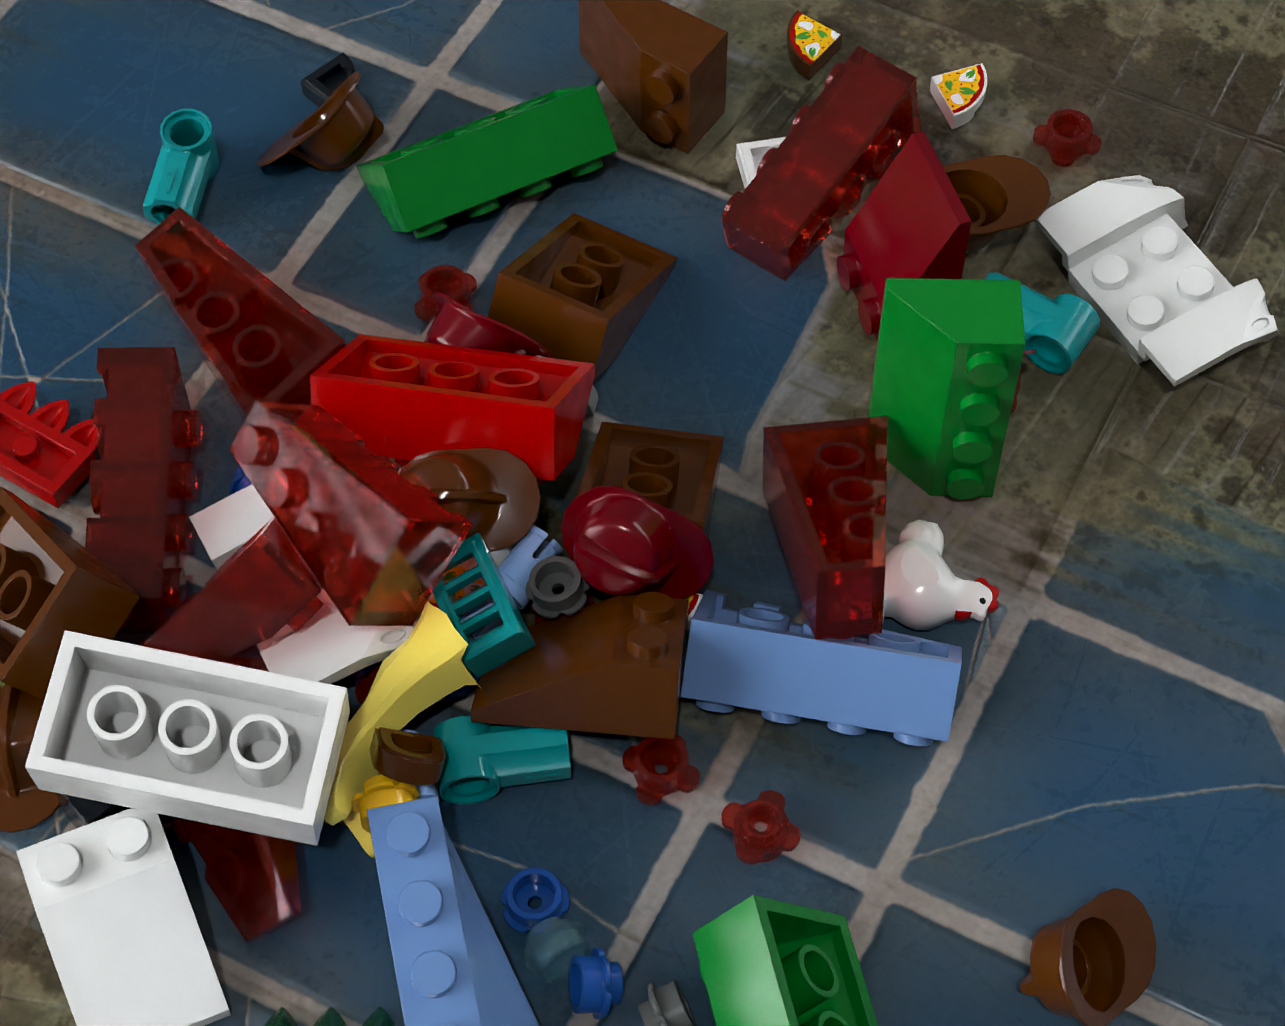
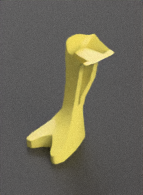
[324,598,481,859]

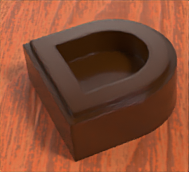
[369,727,446,785]

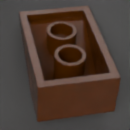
[578,0,728,154]
[488,213,678,380]
[570,421,724,559]
[0,486,140,700]
[471,592,689,739]

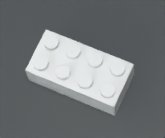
[25,630,350,846]

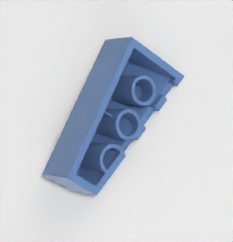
[680,590,962,746]
[367,796,539,1026]

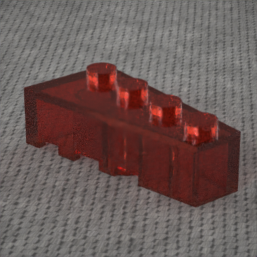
[721,46,921,281]
[135,207,346,459]
[85,347,202,633]
[229,400,473,626]
[762,416,888,640]

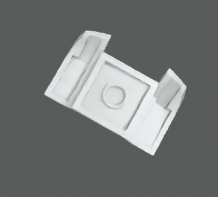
[1035,175,1279,387]
[189,472,423,684]

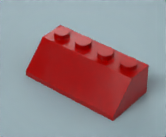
[310,334,595,484]

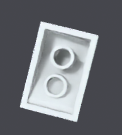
[16,808,231,1026]

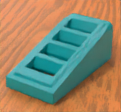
[421,533,536,678]

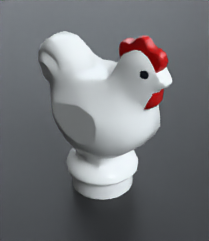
[837,520,999,632]

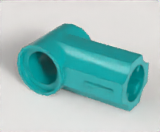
[143,109,220,232]
[984,272,1100,374]
[432,716,571,805]

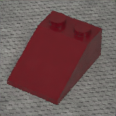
[837,131,972,342]

